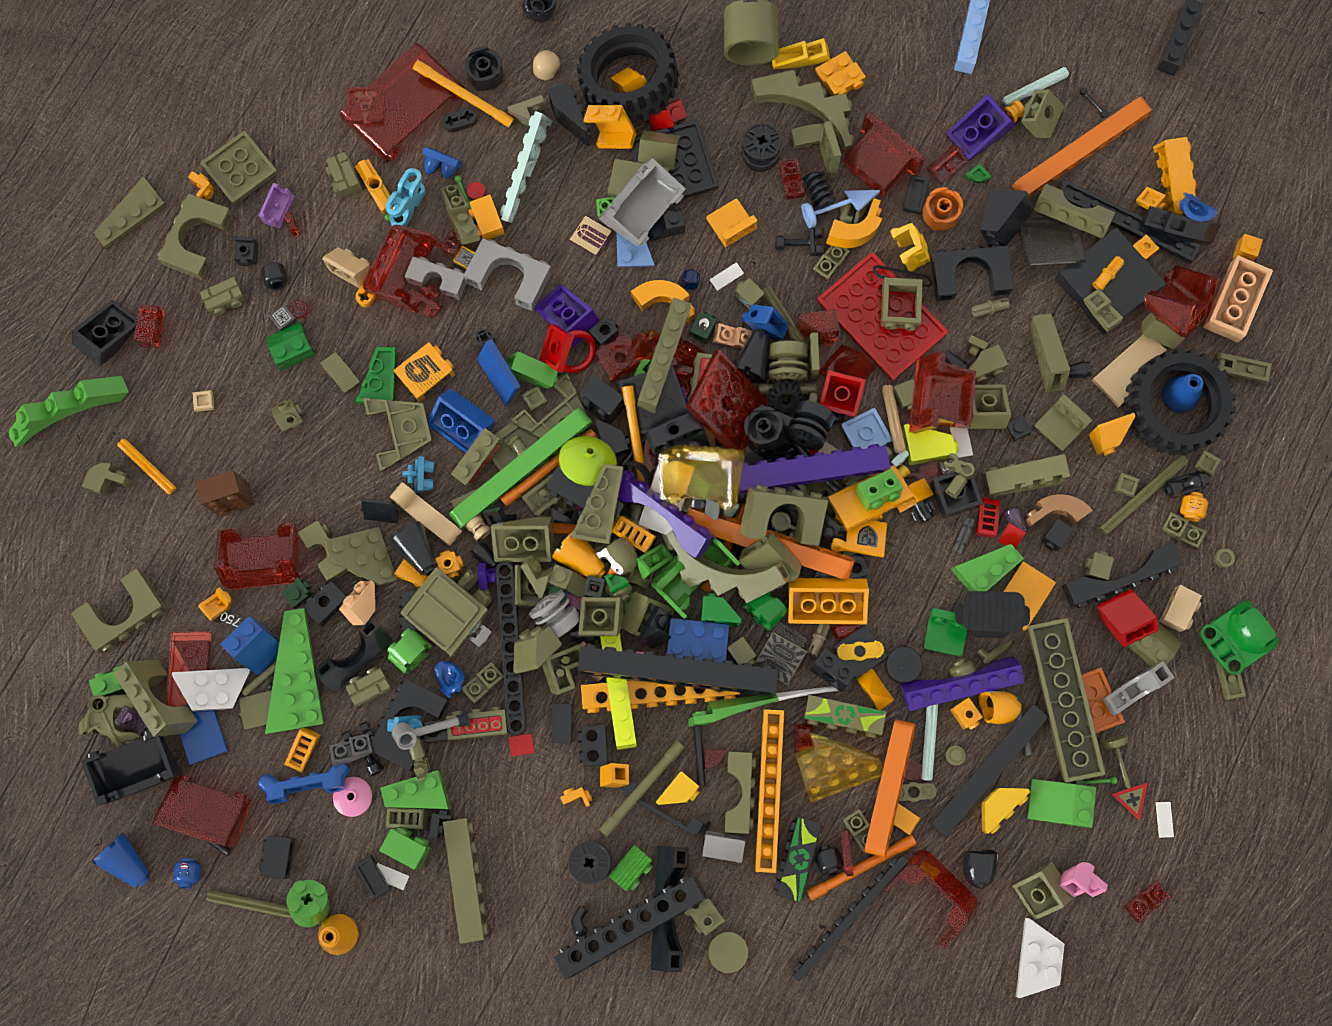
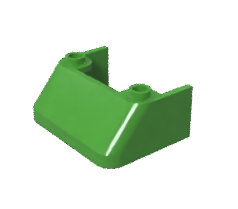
[651,537,740,618]

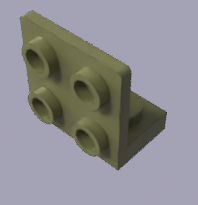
[1034,394,1092,451]

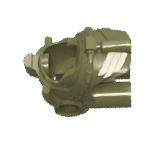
[79,694,143,748]

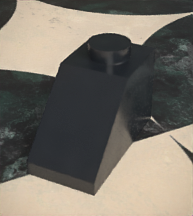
[648,208,685,241]
[595,420,631,457]

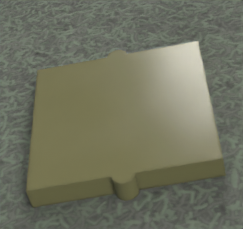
[238,690,272,730]

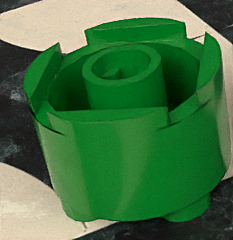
[741,592,788,632]

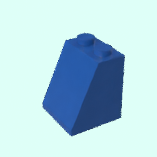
[220,616,280,676]

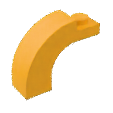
[826,198,882,248]
[631,280,695,324]

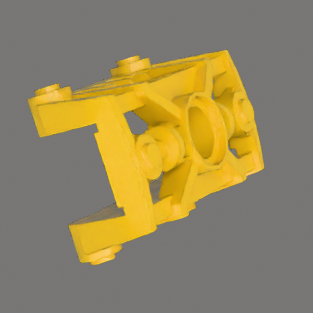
[891,223,930,272]

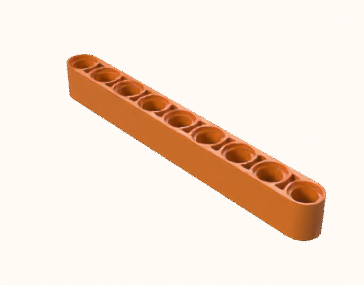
[1011,96,1153,198]
[687,505,855,579]

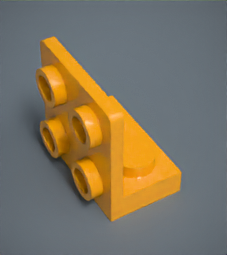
[706,199,757,248]

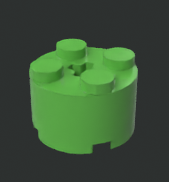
[387,628,432,675]
[286,880,330,927]

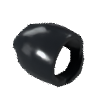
[963,849,998,889]

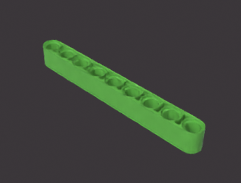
[449,407,593,530]

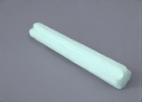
[1002,67,1069,107]
[921,704,938,781]

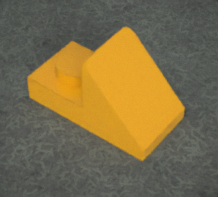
[897,478,934,513]

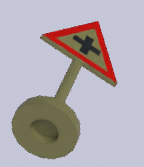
[1100,734,1148,821]

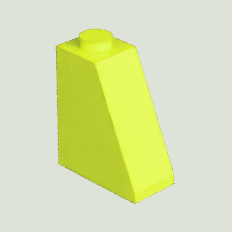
[902,424,958,466]

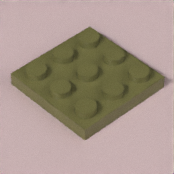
[200,130,278,205]

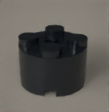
[465,47,504,91]
[744,406,787,450]

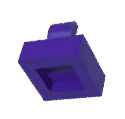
[477,563,496,590]

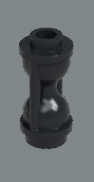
[1163,470,1209,499]

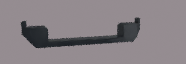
[622,780,711,835]

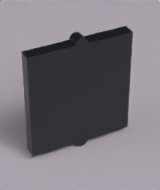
[361,498,399,523]

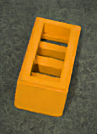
[612,516,656,553]
[284,727,321,773]

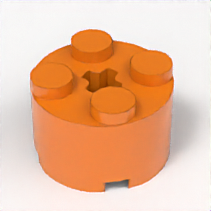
[922,187,963,231]

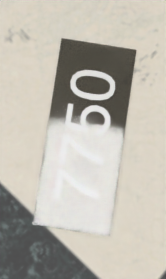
[213,610,247,630]

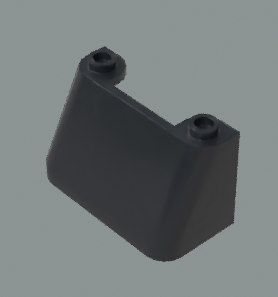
[81,730,182,806]

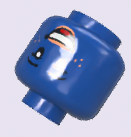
[173,858,201,889]

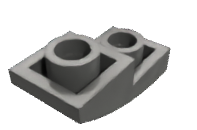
[329,734,372,766]

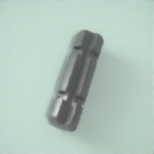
[953,517,976,554]

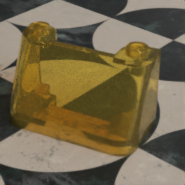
[658,445,744,510]

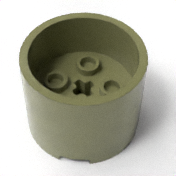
[724,0,779,66]

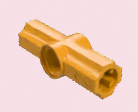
[355,159,394,214]

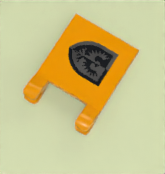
[831,515,887,557]

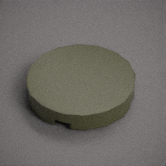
[708,932,748,973]

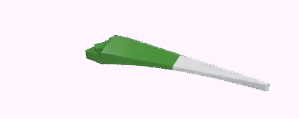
[688,686,839,727]

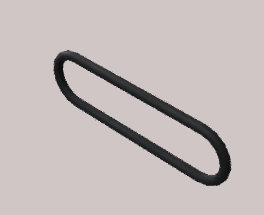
[873,265,933,287]

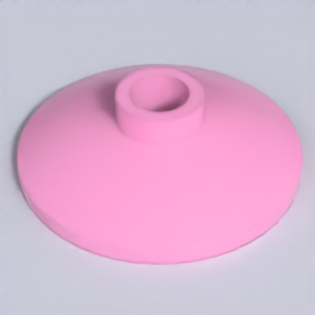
[333,777,373,817]

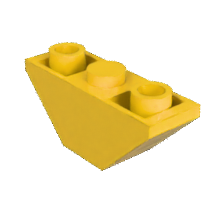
[982,788,1030,834]

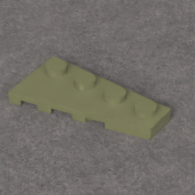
[94,176,166,249]
[570,464,624,545]

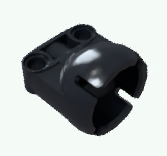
[646,412,711,465]

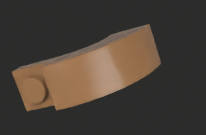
[1024,494,1093,528]

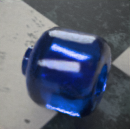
[681,269,700,290]

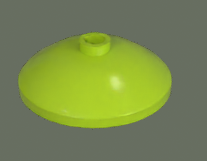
[559,436,617,486]

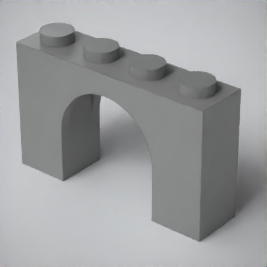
[463,238,551,311]

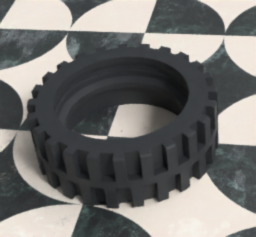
[577,23,679,124]
[1124,348,1236,455]

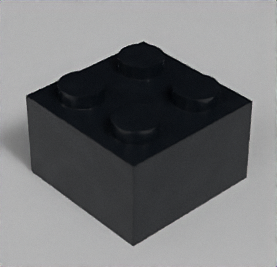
[580,375,625,424]
[930,472,983,519]

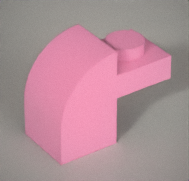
[1059,862,1108,898]

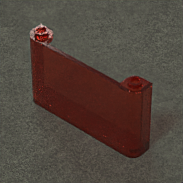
[340,43,465,164]

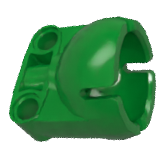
[1199,599,1280,675]

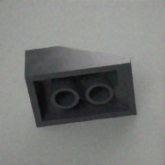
[72,300,141,366]

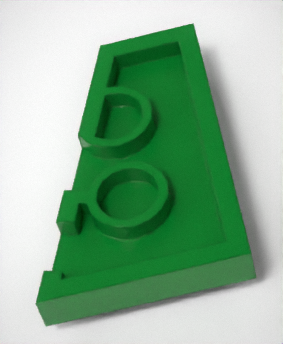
[355,347,396,404]

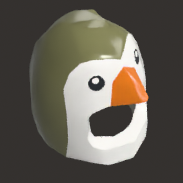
[596,537,638,575]

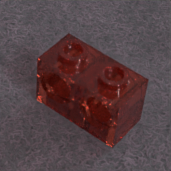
[134,304,165,348]

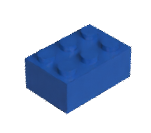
[667,618,729,663]

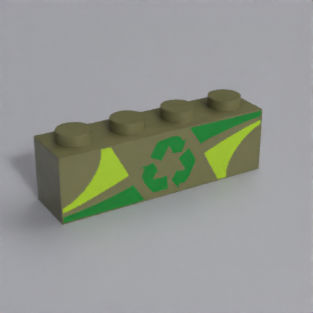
[803,695,886,739]

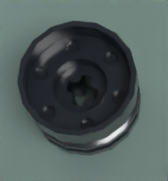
[741,123,781,172]
[786,401,835,450]
[568,841,612,884]

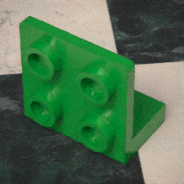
[923,608,967,657]

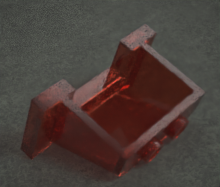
[843,110,925,197]
[909,351,976,434]

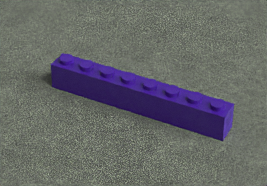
[733,444,891,495]

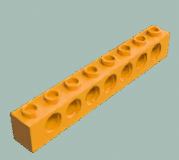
[581,680,740,713]
[755,709,784,873]

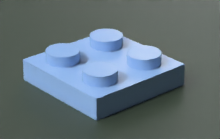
[841,408,892,449]

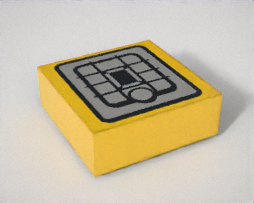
[453,246,475,270]

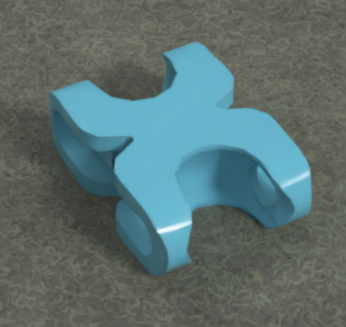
[385,168,426,229]

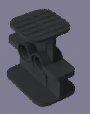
[955,591,1030,638]

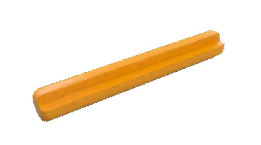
[117,439,176,494]

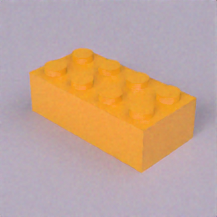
[787,578,869,624]

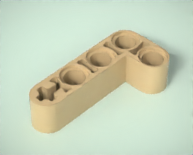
[390,482,462,546]

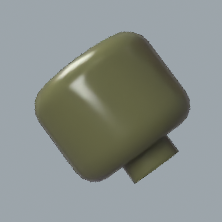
[472,588,493,608]

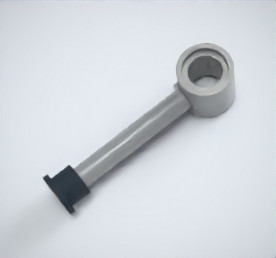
[392,711,470,750]

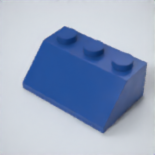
[428,388,495,453]

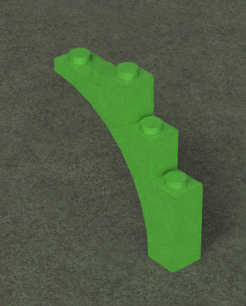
[9,376,129,447]

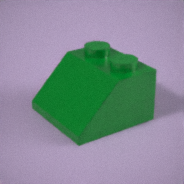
[266,322,316,371]
[701,593,741,628]

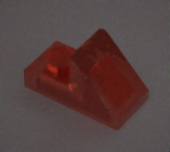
[793,723,817,756]

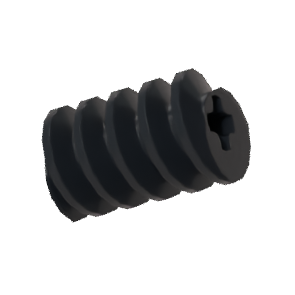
[802,171,836,211]

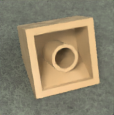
[322,247,371,288]

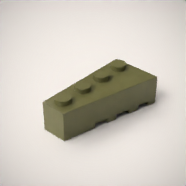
[982,454,1070,498]

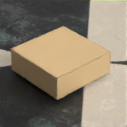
[193,390,215,412]

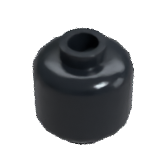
[261,262,288,290]
[814,845,844,876]

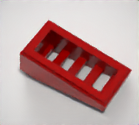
[975,497,1000,538]

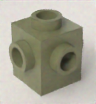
[271,399,303,432]

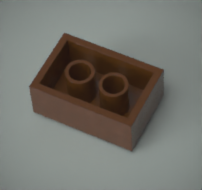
[195,470,254,516]

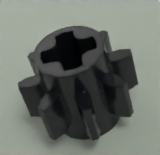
[911,499,936,523]

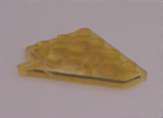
[795,733,883,803]

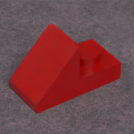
[649,99,687,131]

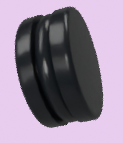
[885,647,923,684]

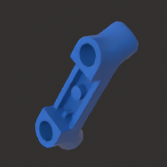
[258,763,350,804]

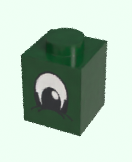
[690,312,717,344]

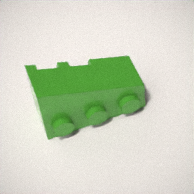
[951,544,1024,592]
[380,770,451,809]

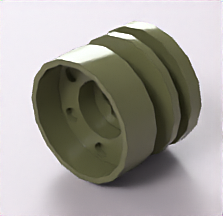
[769,341,809,383]

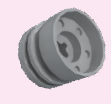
[529,590,580,638]

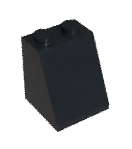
[980,188,1034,247]

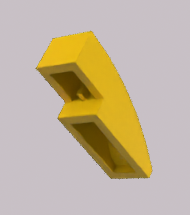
[772,38,830,69]

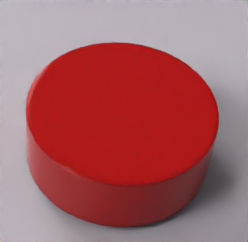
[467,182,486,201]

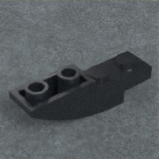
[1143,205,1220,242]

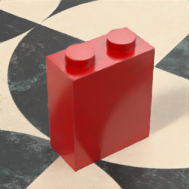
[1097,589,1159,647]

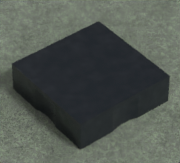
[1055,228,1166,335]

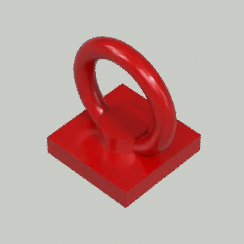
[539,323,596,373]

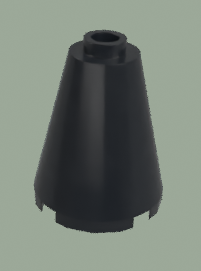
[730,329,770,384]
[389,521,437,576]

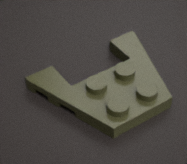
[511,373,591,438]
[363,398,432,471]

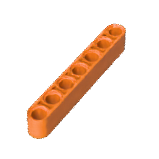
[865,719,916,857]

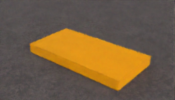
[827,465,914,531]

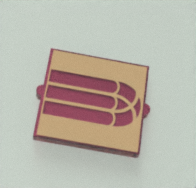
[569,215,613,257]

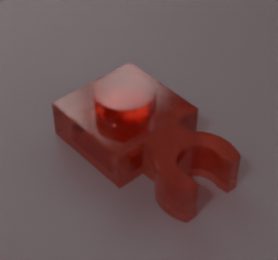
[907,460,943,484]

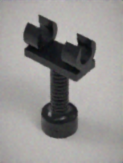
[775,228,825,256]
[342,721,384,777]

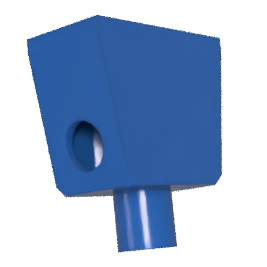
[742,305,790,341]

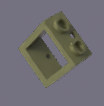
[881,277,922,331]

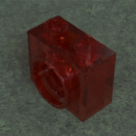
[595,334,643,382]

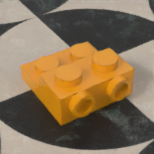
[814,51,866,96]

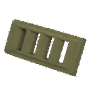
[386,807,429,829]

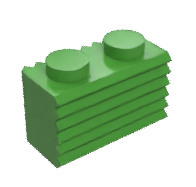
[609,845,653,892]

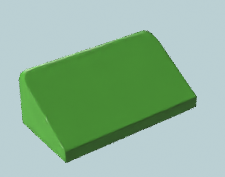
[636,543,673,580]

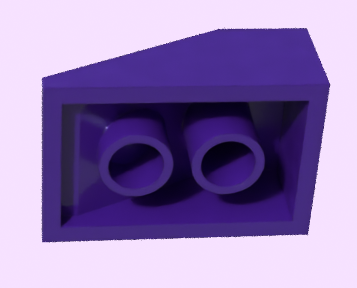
[946,94,1016,160]
[534,284,599,348]

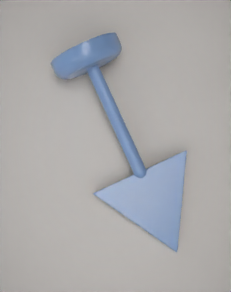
[801,190,880,228]

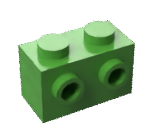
[855,469,903,511]
[89,666,125,697]

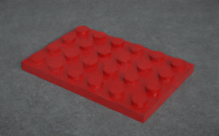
[817,252,949,382]

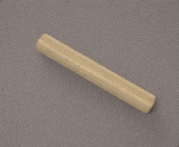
[882,385,905,453]

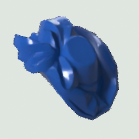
[1180,192,1217,222]
[434,661,464,698]

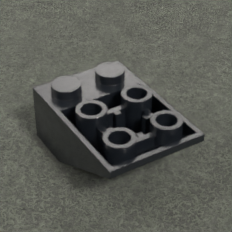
[547,82,592,146]

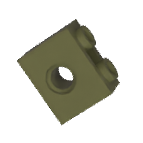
[1021,89,1064,138]

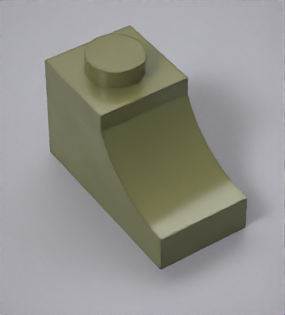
[548,564,587,598]

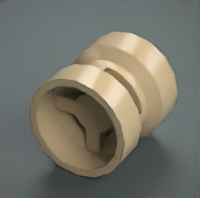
[465,515,491,542]

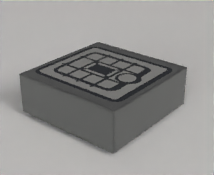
[269,305,296,331]

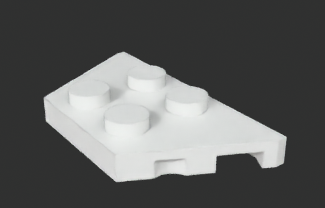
[172,668,250,711]
[1016,918,1064,998]

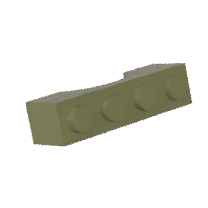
[1034,184,1115,238]
[724,752,756,834]

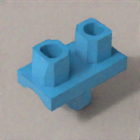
[402,456,434,494]
[387,715,423,737]

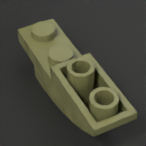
[440,184,480,245]

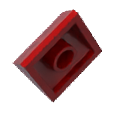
[820,370,866,417]

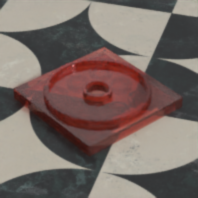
[686,349,767,457]

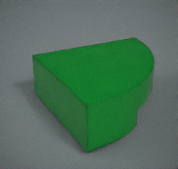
[965,163,992,183]
[604,574,630,594]

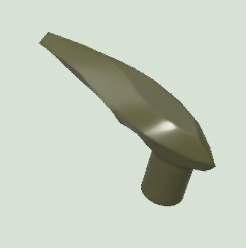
[977,639,1012,663]

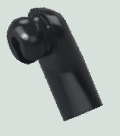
[571,905,588,937]

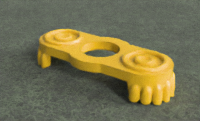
[837,640,884,661]

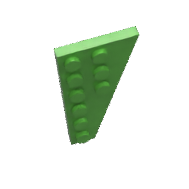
[265,608,325,734]

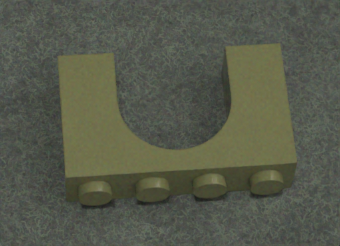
[158,193,234,281]
[740,485,828,546]
[71,568,167,653]
[114,660,197,737]

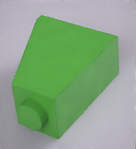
[505,352,558,389]

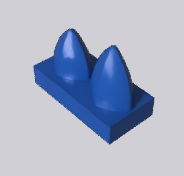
[422,147,463,179]

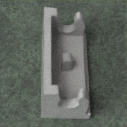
[702,831,745,863]

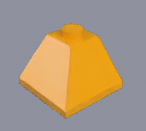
[1089,413,1135,456]

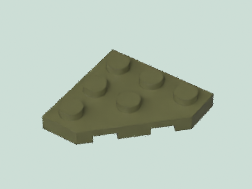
[323,527,398,587]

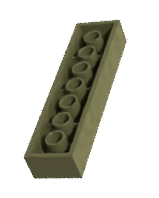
[1027,618,1106,783]

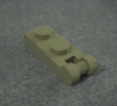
[1216,353,1272,383]

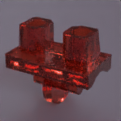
[407,284,443,318]

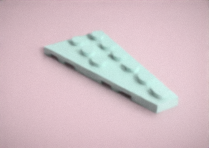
[500,111,553,223]

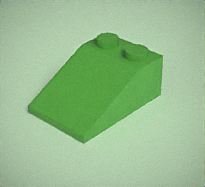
[1027,779,1096,828]

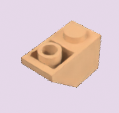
[339,580,375,625]

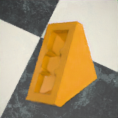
[856,668,895,710]

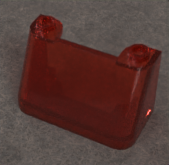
[1143,265,1219,339]
[214,522,299,589]
[152,775,252,847]

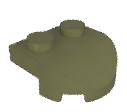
[521,473,567,520]

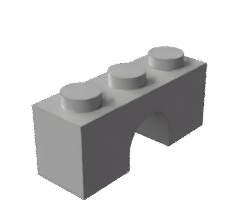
[405,257,466,300]

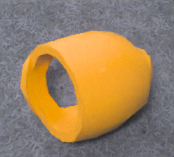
[978,691,1022,724]

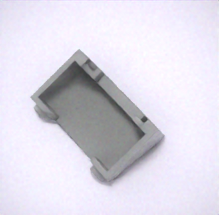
[599,158,686,246]

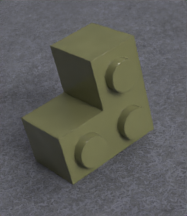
[542,643,582,695]

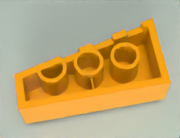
[1153,137,1196,215]

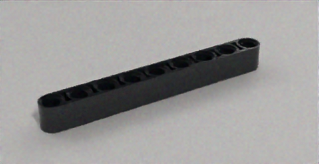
[496,561,527,736]

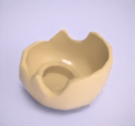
[533,50,560,80]

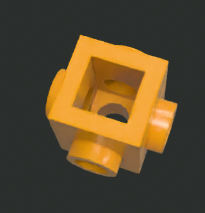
[436,551,464,579]

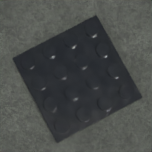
[630,120,719,199]

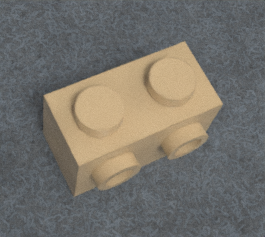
[1159,585,1202,632]

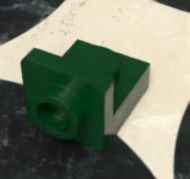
[282,577,313,609]

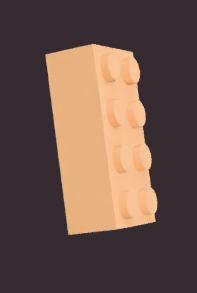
[1203,255,1273,343]

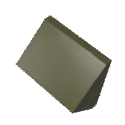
[638,130,680,171]
[515,565,547,608]

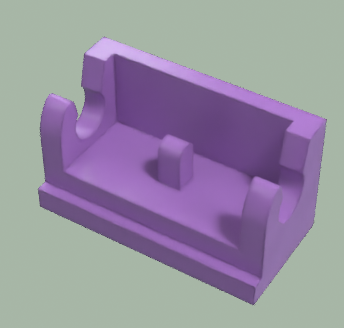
[258,183,295,229]

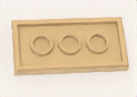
[1092,335,1167,407]

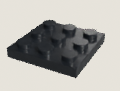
[618,363,690,435]

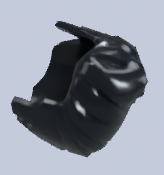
[522,0,557,22]

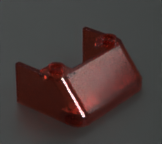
[363,224,449,313]
[883,849,978,949]

